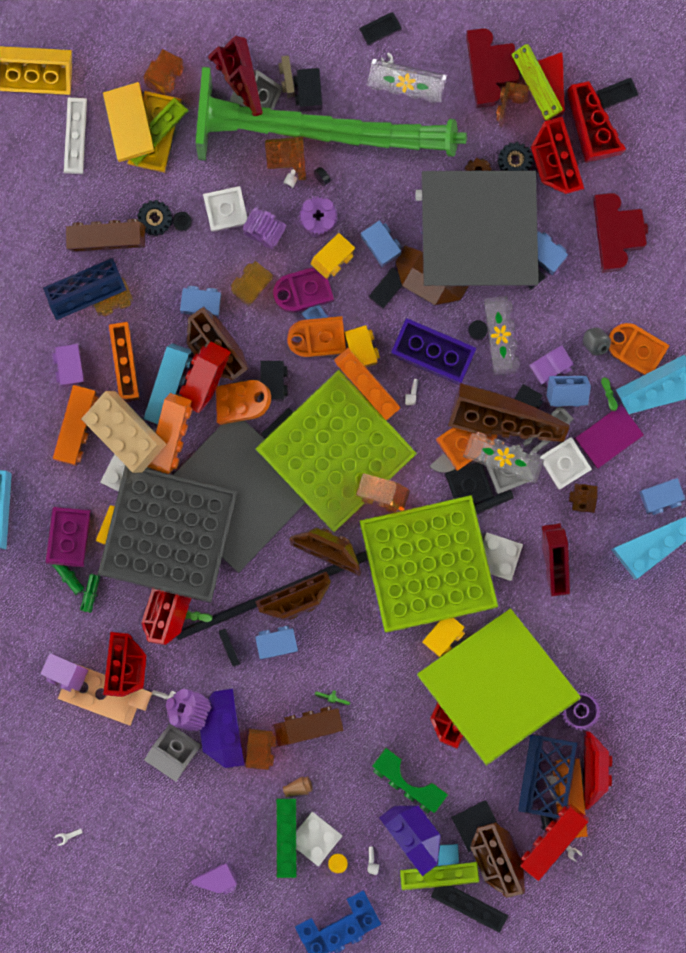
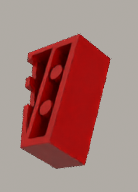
[538,52,565,121]

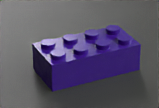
[390,318,476,385]

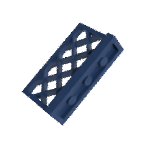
[43,258,127,321]
[518,734,578,819]

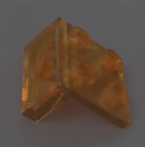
[496,82,530,127]
[265,137,306,180]

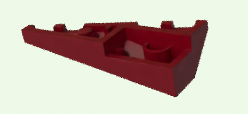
[208,36,263,116]

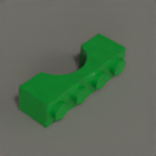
[372,748,448,814]
[276,798,297,878]

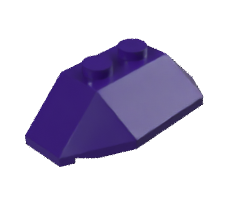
[200,689,245,768]
[379,806,441,876]

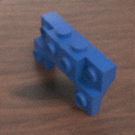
[294,890,382,953]

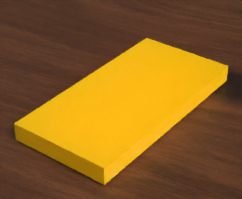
[103,82,155,162]
[127,91,182,173]

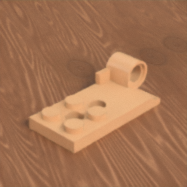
[58,663,152,726]

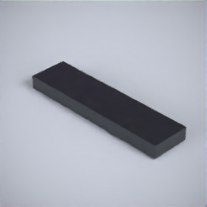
[430,886,508,933]

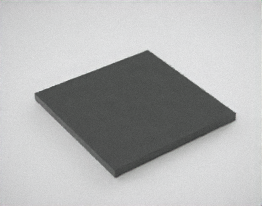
[421,171,538,286]
[174,420,305,573]
[98,465,238,603]

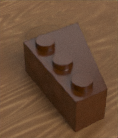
[273,706,344,747]

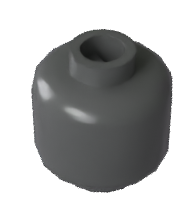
[583,327,611,356]

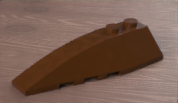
[448,383,570,442]

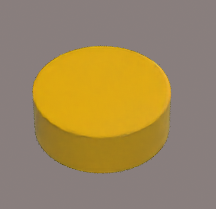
[328,853,348,873]

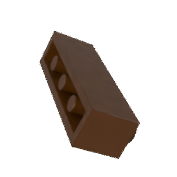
[66,219,145,252]

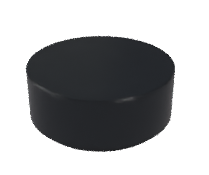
[314,167,331,186]
[173,212,192,232]
[468,320,488,340]

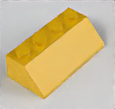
[0,46,72,95]

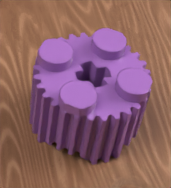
[299,196,337,238]
[242,207,287,249]
[165,688,211,731]
[560,691,601,730]

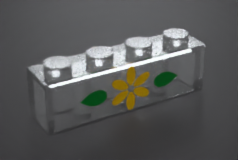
[367,59,447,103]
[484,296,520,376]
[463,432,544,483]

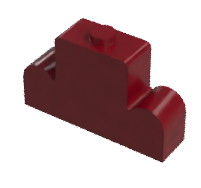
[466,28,519,109]
[593,193,648,273]
[541,523,570,597]

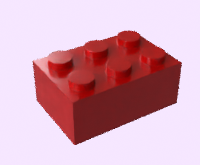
[179,342,231,413]

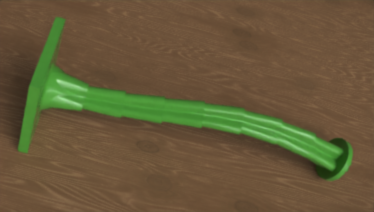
[196,67,467,160]

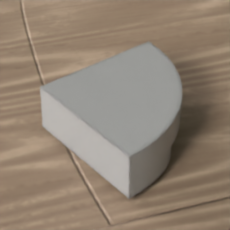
[429,453,455,473]

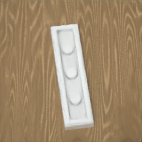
[64,98,87,174]

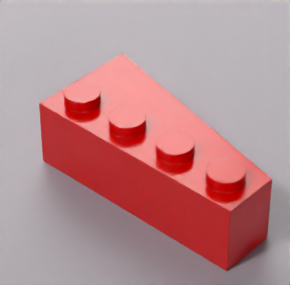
[566,81,626,163]
[520,804,589,881]

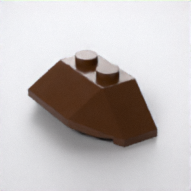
[395,245,469,306]
[186,306,249,380]
[289,528,361,576]
[255,572,331,621]
[470,822,525,898]

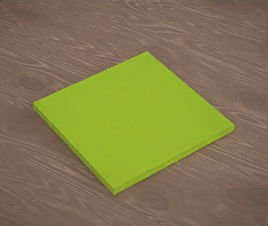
[255,370,417,532]
[359,495,498,633]
[417,608,581,766]

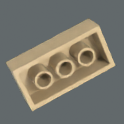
[82,391,167,473]

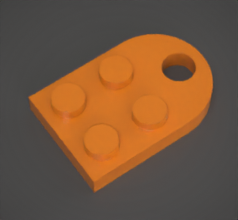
[287,316,346,357]
[609,323,670,375]
[216,380,271,425]
[435,427,497,471]

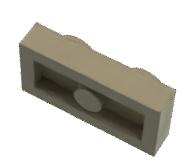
[278,55,295,98]

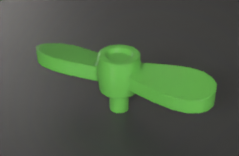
[601,377,618,411]
[185,611,213,622]
[314,690,350,705]

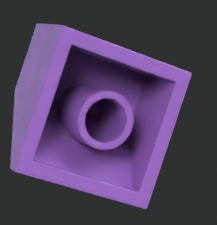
[191,861,238,895]

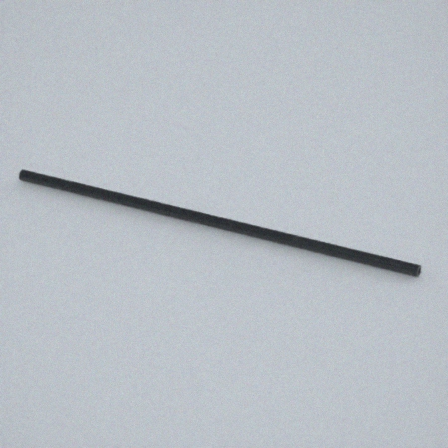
[176,490,514,641]

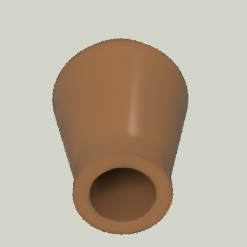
[283,776,313,798]

